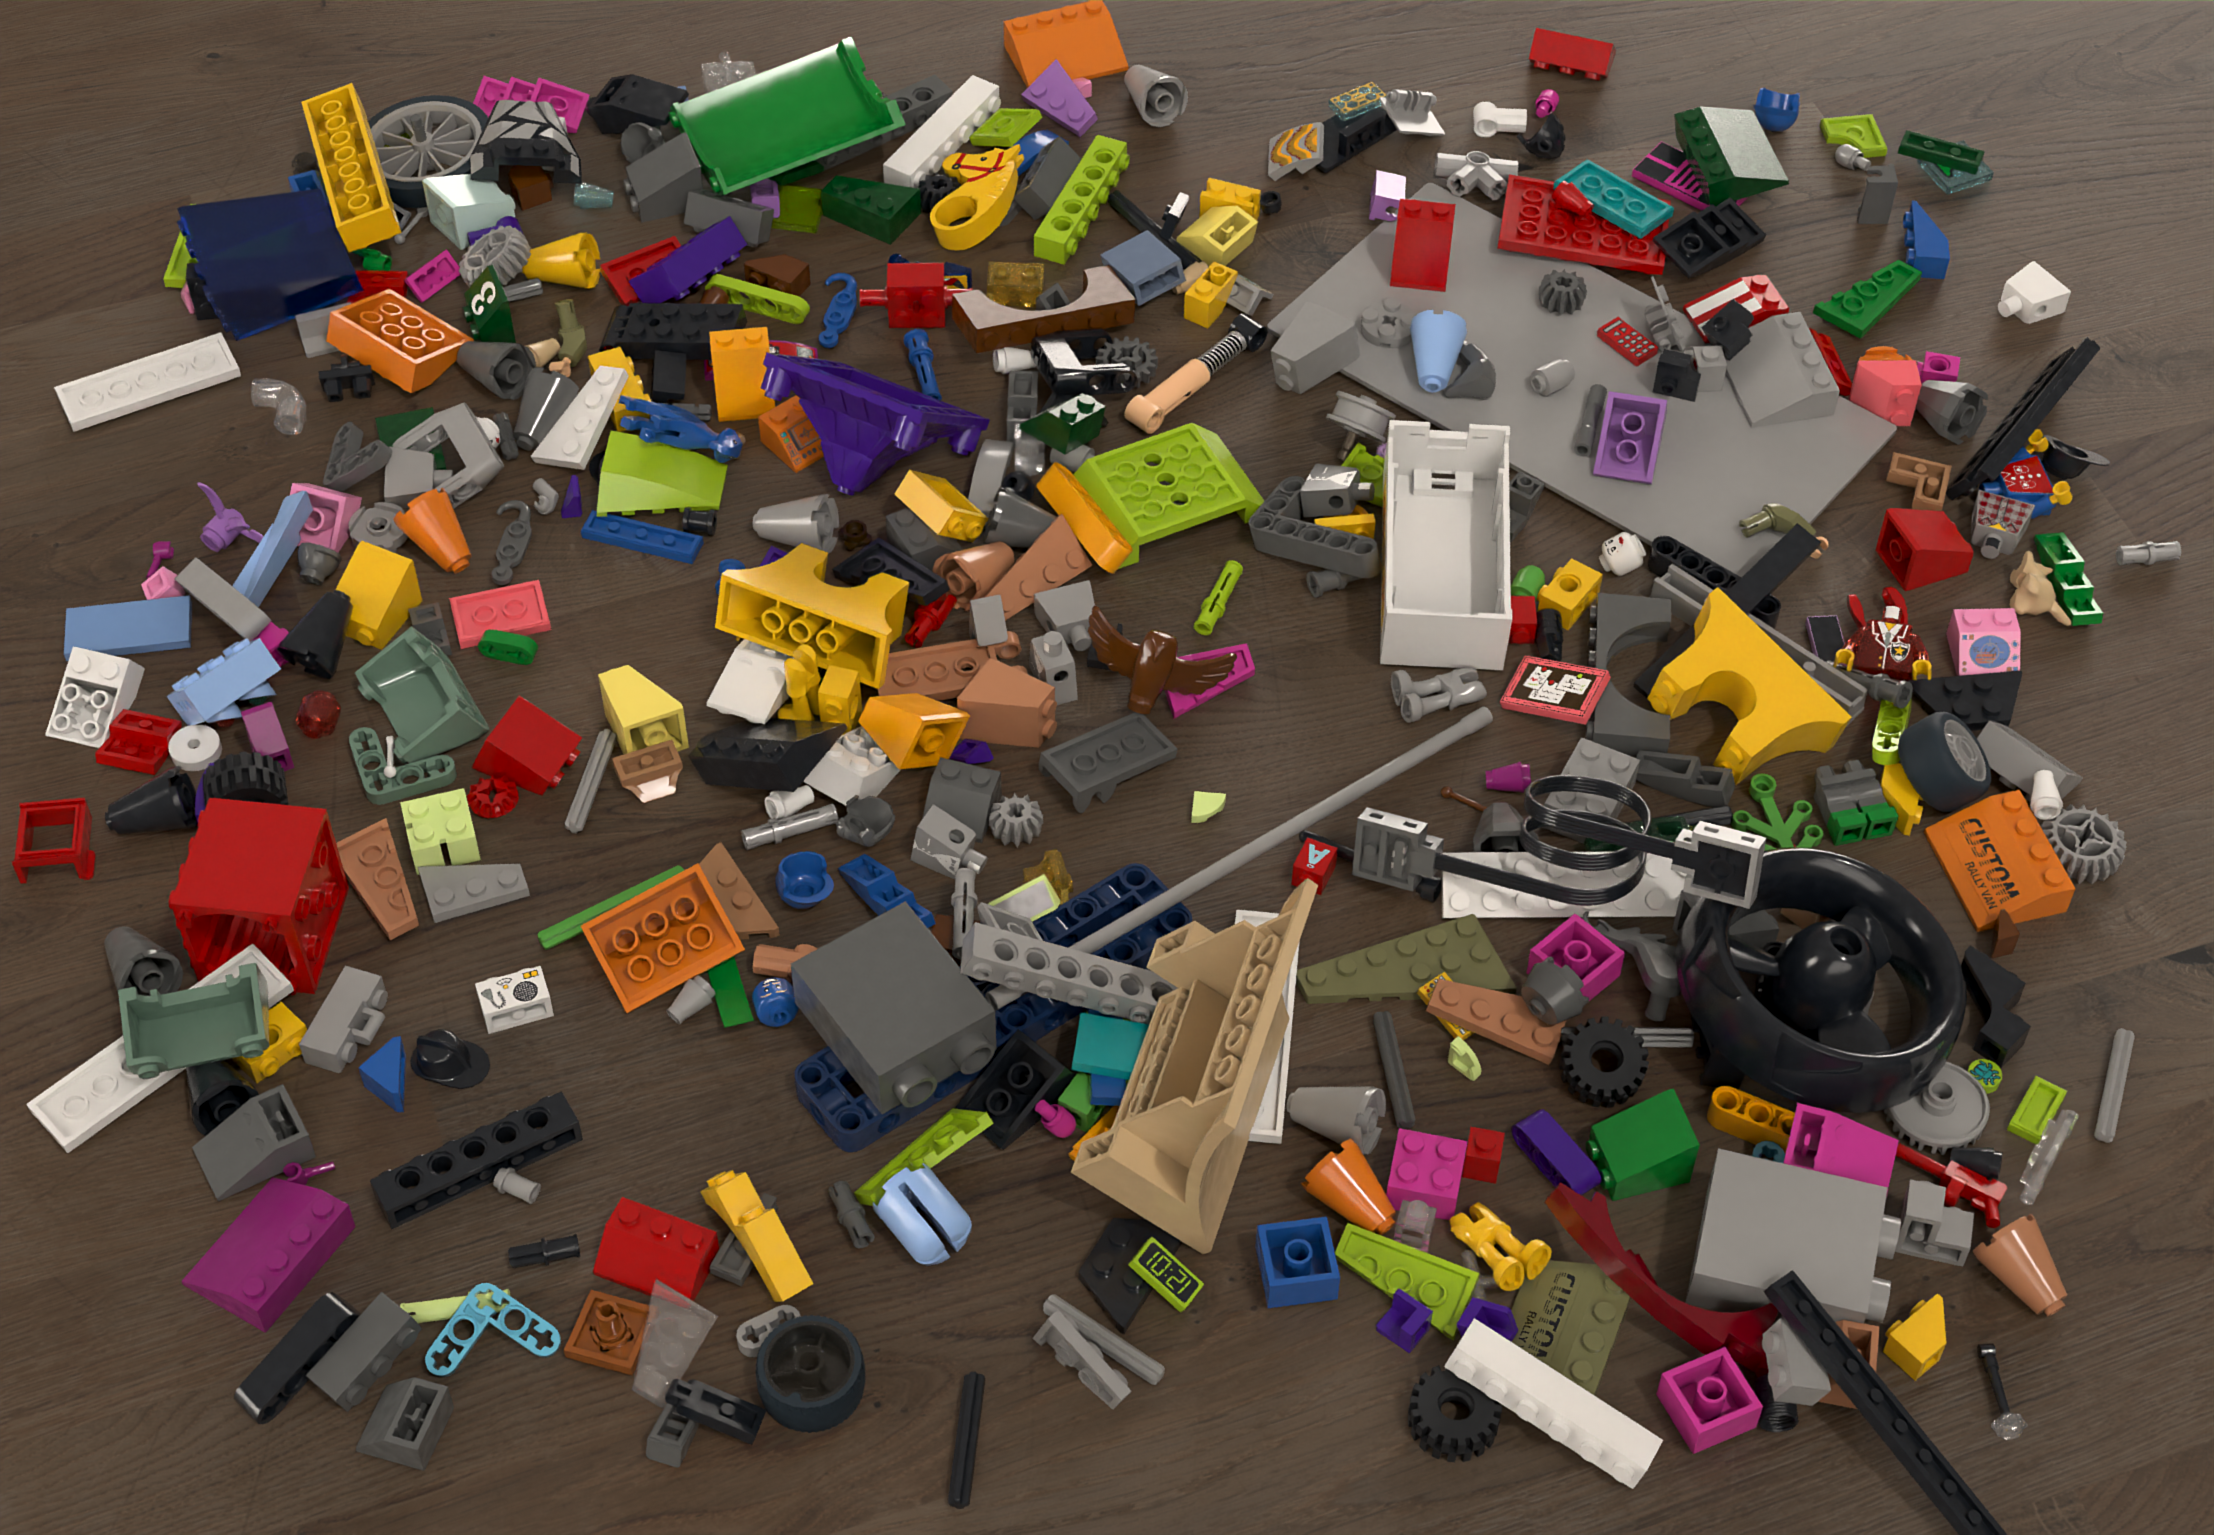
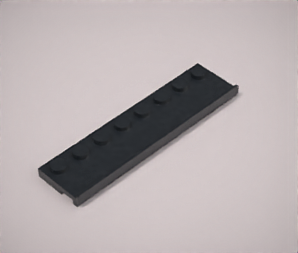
[1946,337,2100,500]

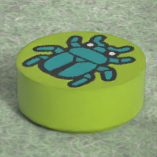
[1967,1059,2002,1094]

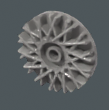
[1884,1062,1990,1155]

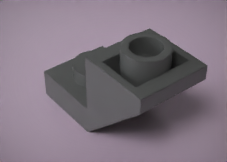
[1509,472,1545,542]

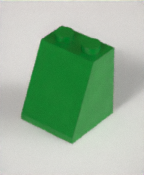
[1585,1088,1700,1201]

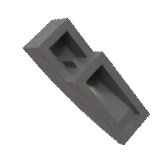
[1007,371,1038,442]
[1636,750,1736,807]

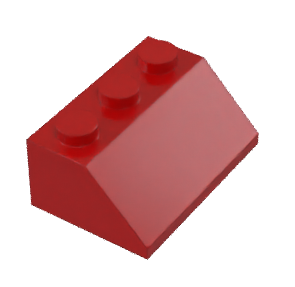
[1529,28,1616,81]
[593,1197,719,1310]

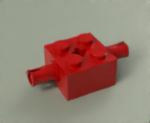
[860,263,973,328]

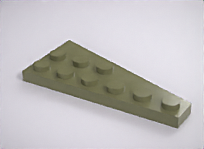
[1296,914,1517,1004]

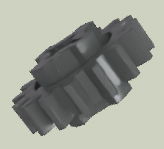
[1096,336,1158,388]

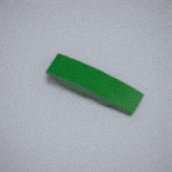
[2034,532,2103,626]

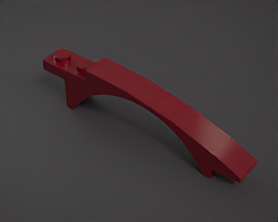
[1544,1182,1779,1378]

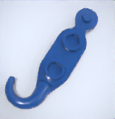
[819,273,857,348]

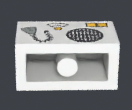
[475,966,554,1034]

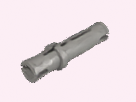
[741,803,838,850]
[951,868,978,959]

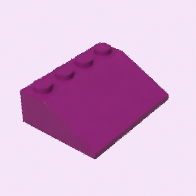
[181,1177,356,1333]

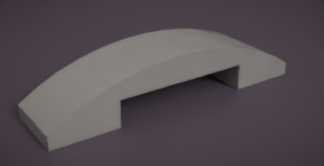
[968,439,1014,529]

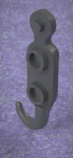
[491,500,532,585]

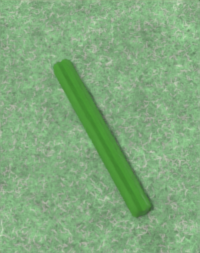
[537,865,684,950]

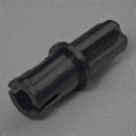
[508,1234,581,1268]

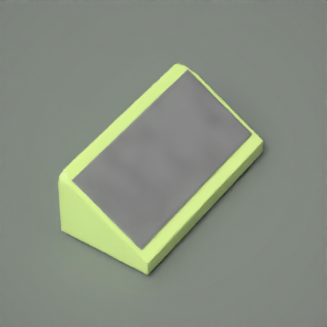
[988,874,1061,922]

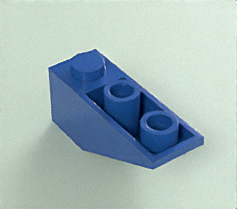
[1903,201,1950,279]

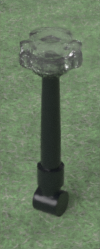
[1977,1343,2028,1440]

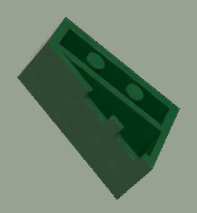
[821,175,921,245]

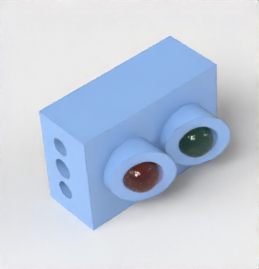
[167,638,281,728]

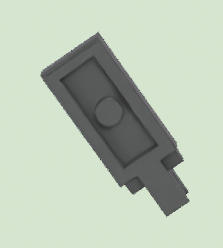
[710,1193,778,1286]

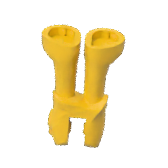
[777,644,821,721]
[1449,1202,1552,1291]

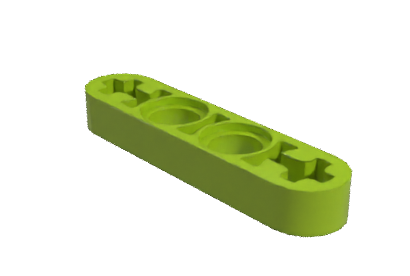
[705,274,810,324]
[1872,697,1912,765]

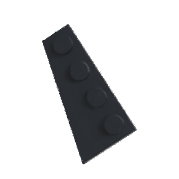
[832,537,950,606]

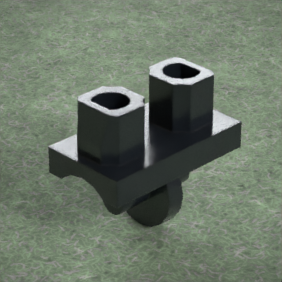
[318,354,375,402]

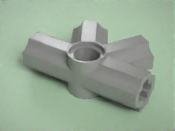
[1434,151,1518,201]

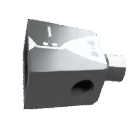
[1300,464,1375,517]

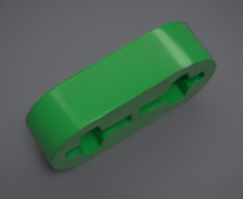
[478,629,538,665]

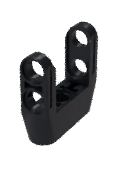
[1031,329,1138,395]

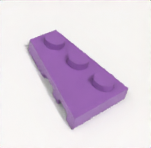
[1021,59,1098,137]

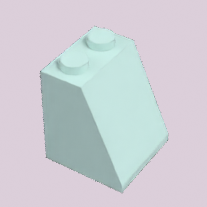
[422,174,516,250]

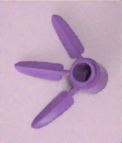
[197,482,264,552]

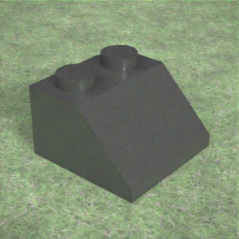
[885,507,963,571]
[923,757,1002,843]

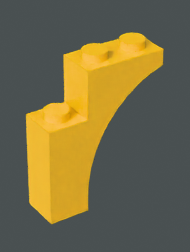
[700,1170,813,1302]

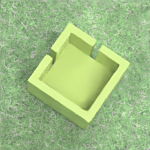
[400,788,481,875]

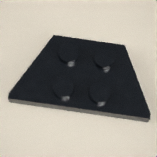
[1906,671,2022,731]
[1079,1218,1182,1334]

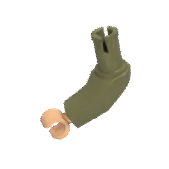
[549,299,587,377]
[1739,503,1828,559]

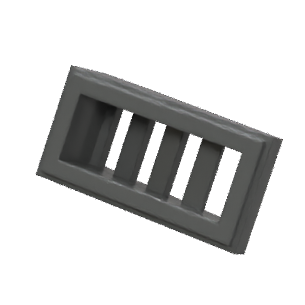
[646,1403,700,1468]

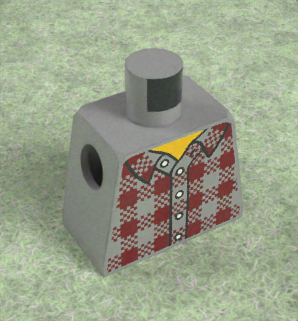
[1970,490,2035,559]

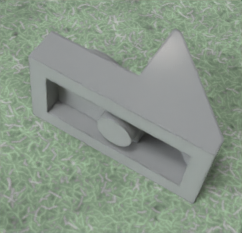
[969,594,1008,647]

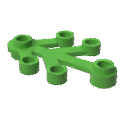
[1731,773,1823,851]

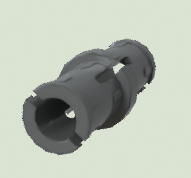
[828,1181,875,1248]

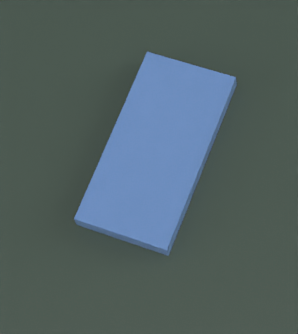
[64,595,192,661]

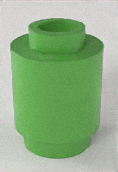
[1510,565,1545,603]

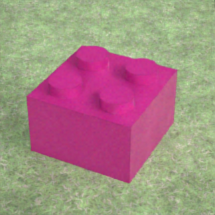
[1526,914,1625,1001]
[1386,1128,1467,1220]
[1656,1347,1763,1454]

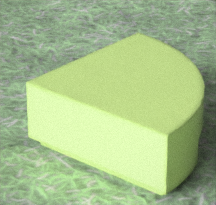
[1191,791,1226,823]
[1448,1036,1481,1081]

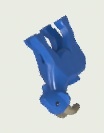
[619,395,746,463]

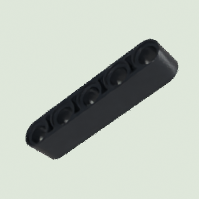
[1648,536,1781,629]

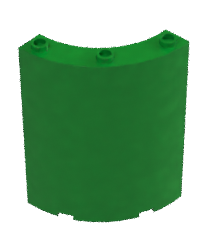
[669,36,906,196]

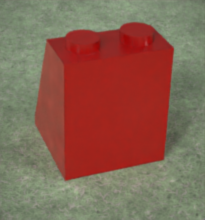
[1390,198,1456,292]
[1875,508,1974,591]
[472,695,582,796]

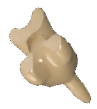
[2009,551,2071,626]

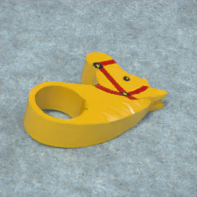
[930,144,1024,251]

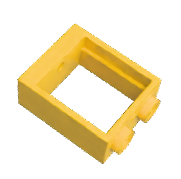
[894,470,989,543]

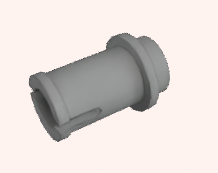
[493,1167,541,1204]

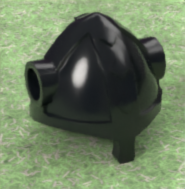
[1517,111,1566,159]

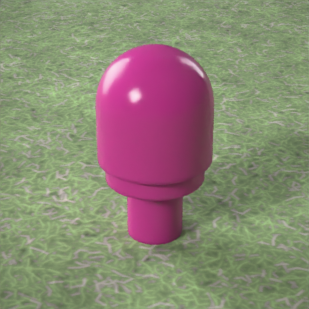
[1535,89,1559,118]
[1035,1100,1076,1138]

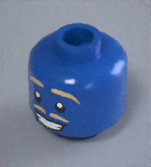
[752,977,799,1027]

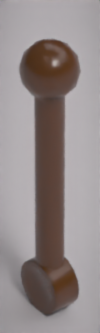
[1440,786,1487,812]

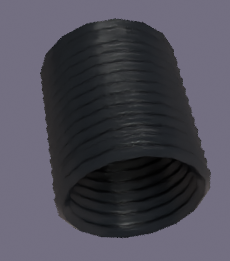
[1754,1373,1799,1432]

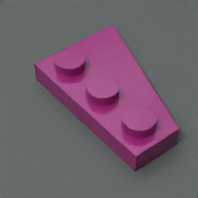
[1165,643,1255,719]

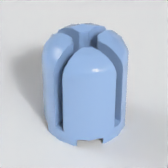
[872,1163,972,1266]

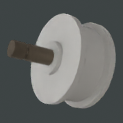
[1326,391,1396,461]

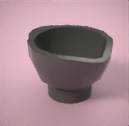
[298,543,342,585]

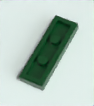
[1897,130,1985,175]

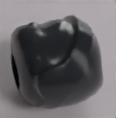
[1002,471,1034,501]

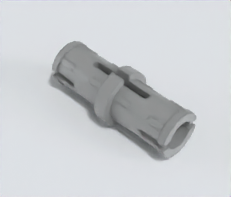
[2116,541,2181,565]

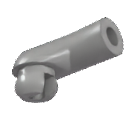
[532,478,559,515]

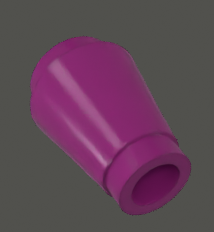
[1485,762,1531,793]

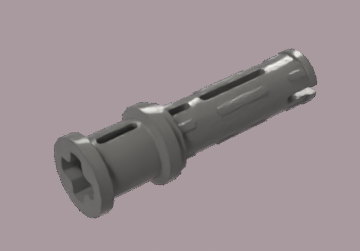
[1306,553,1382,598]
[1826,660,1913,708]

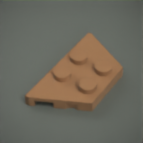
[699,842,780,940]

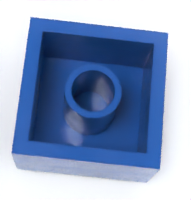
[1255,1217,1340,1308]

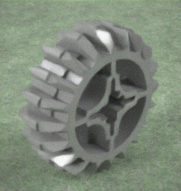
[459,225,531,288]
[2040,804,2127,884]

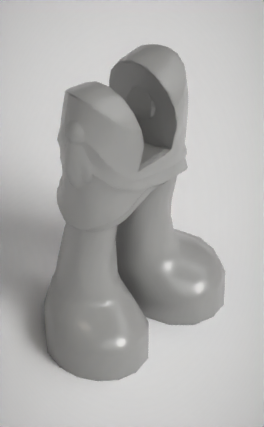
[1391,668,1487,723]

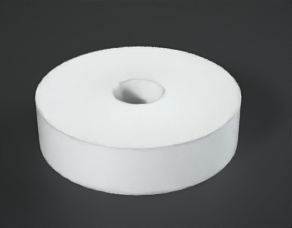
[168,725,222,771]

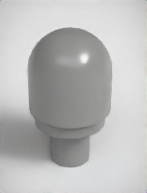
[1835,144,1871,171]

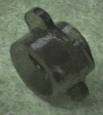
[291,152,320,175]

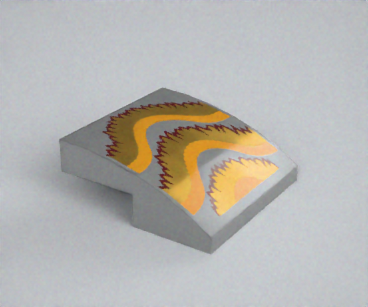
[1268,122,1324,181]

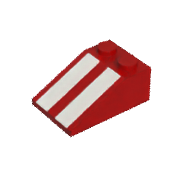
[1683,275,1790,344]

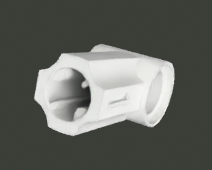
[1473,102,1527,138]

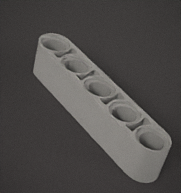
[175,557,272,642]

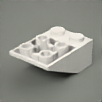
[707,639,794,724]
[45,646,145,748]
[804,726,901,805]

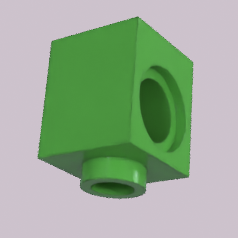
[1058,1071,1107,1133]

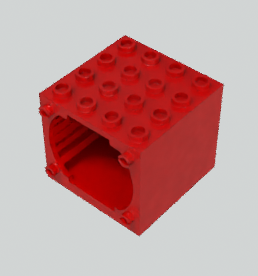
[169,797,349,996]

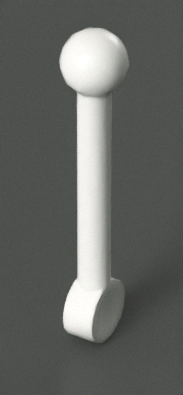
[384,736,396,778]

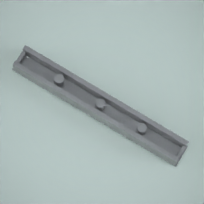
[1649,564,1868,727]

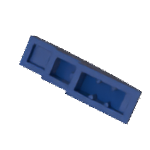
[838,854,936,928]

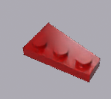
[600,236,681,306]

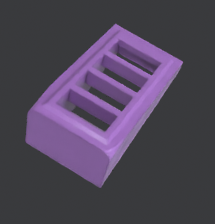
[750,178,780,218]

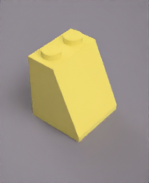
[598,665,689,754]

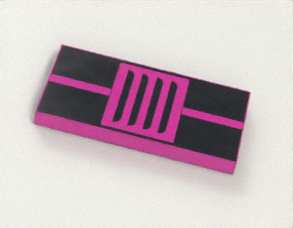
[1632,141,1748,211]

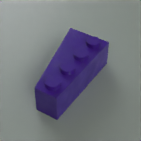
[629,216,747,303]

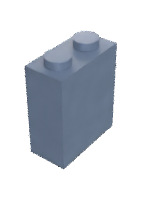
[1100,230,1186,306]

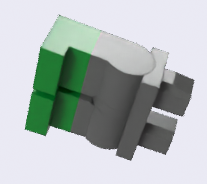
[1813,760,1899,846]

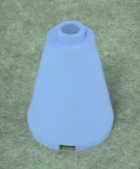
[1410,310,1467,393]

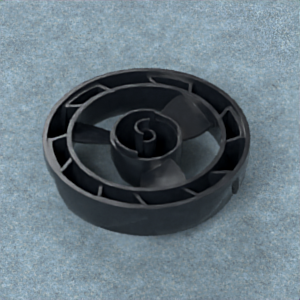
[1676,847,1967,1113]

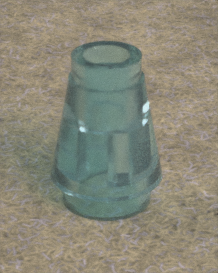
[573,182,614,209]

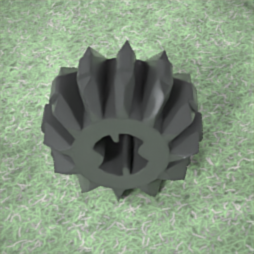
[1538,269,1587,315]

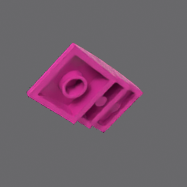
[473,76,590,133]

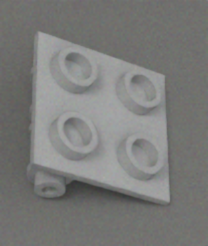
[1379,89,1445,136]
[1644,276,1684,351]

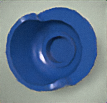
[1753,88,1800,132]
[775,851,834,909]

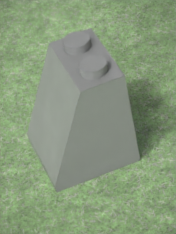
[1271,300,1360,394]

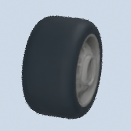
[1898,712,1991,812]

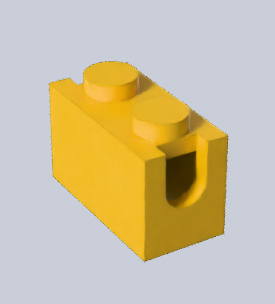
[1199,178,1261,220]

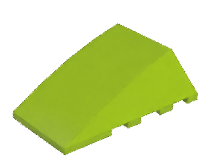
[597,431,728,517]

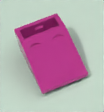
[1784,1103,1899,1197]

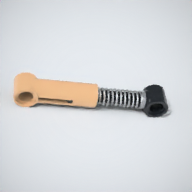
[1124,314,1268,434]

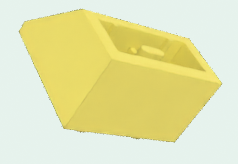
[1176,206,1258,266]

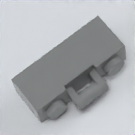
[299,966,388,1073]

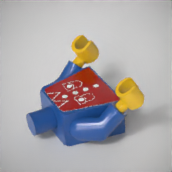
[1979,429,2072,519]

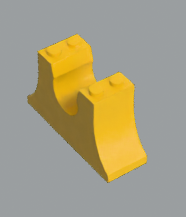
[715,543,909,689]
[1647,587,1852,785]

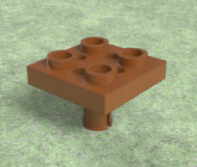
[564,1290,659,1376]

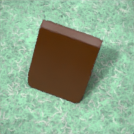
[1991,909,2020,958]

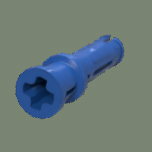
[903,329,942,400]

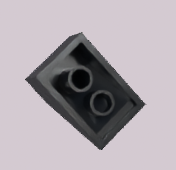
[955,1029,1076,1150]

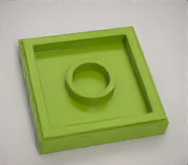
[969,108,1042,147]

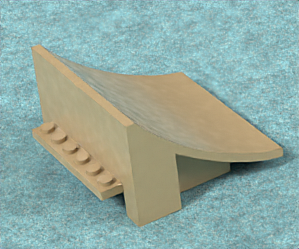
[1071,878,1318,1254]

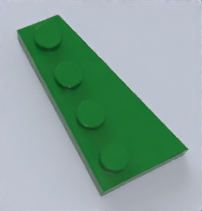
[1813,260,1922,339]

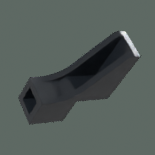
[1961,945,2031,1069]

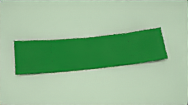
[708,957,754,1028]

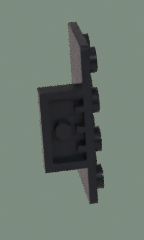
[1316,97,1397,173]

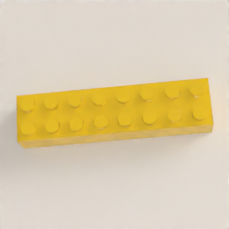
[301,83,402,253]

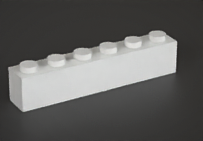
[883,75,1001,188]
[1444,1318,1663,1489]

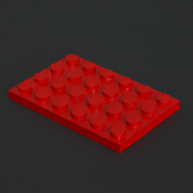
[1497,174,1671,275]

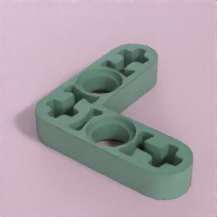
[349,727,457,805]

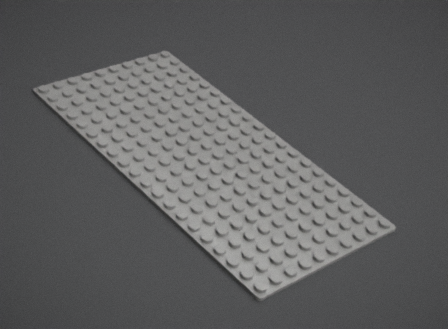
[1267,183,1897,577]

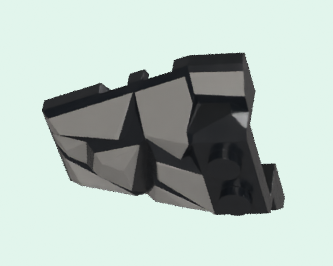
[470,100,582,184]

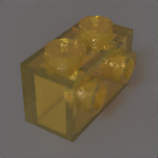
[987,262,1045,307]

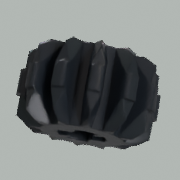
[918,172,961,213]

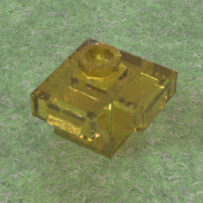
[1023,849,1073,907]

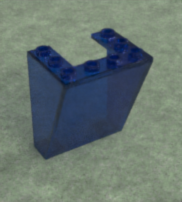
[177,189,364,341]

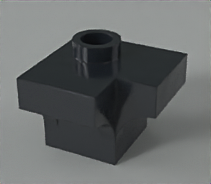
[1701,299,1754,361]
[1653,349,1701,402]

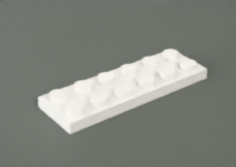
[54,332,241,432]

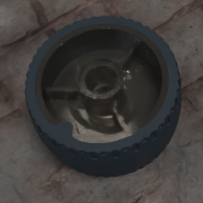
[756,1315,865,1433]

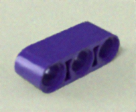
[1511,1109,1601,1196]

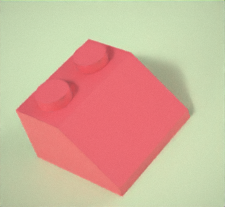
[1848,360,1922,426]

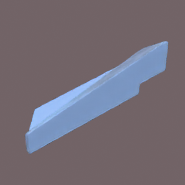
[233,491,313,607]

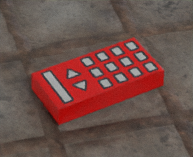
[1597,317,1658,367]

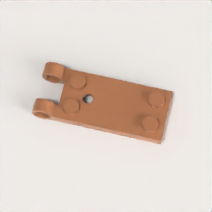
[876,631,1028,701]

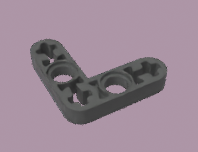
[323,422,392,492]

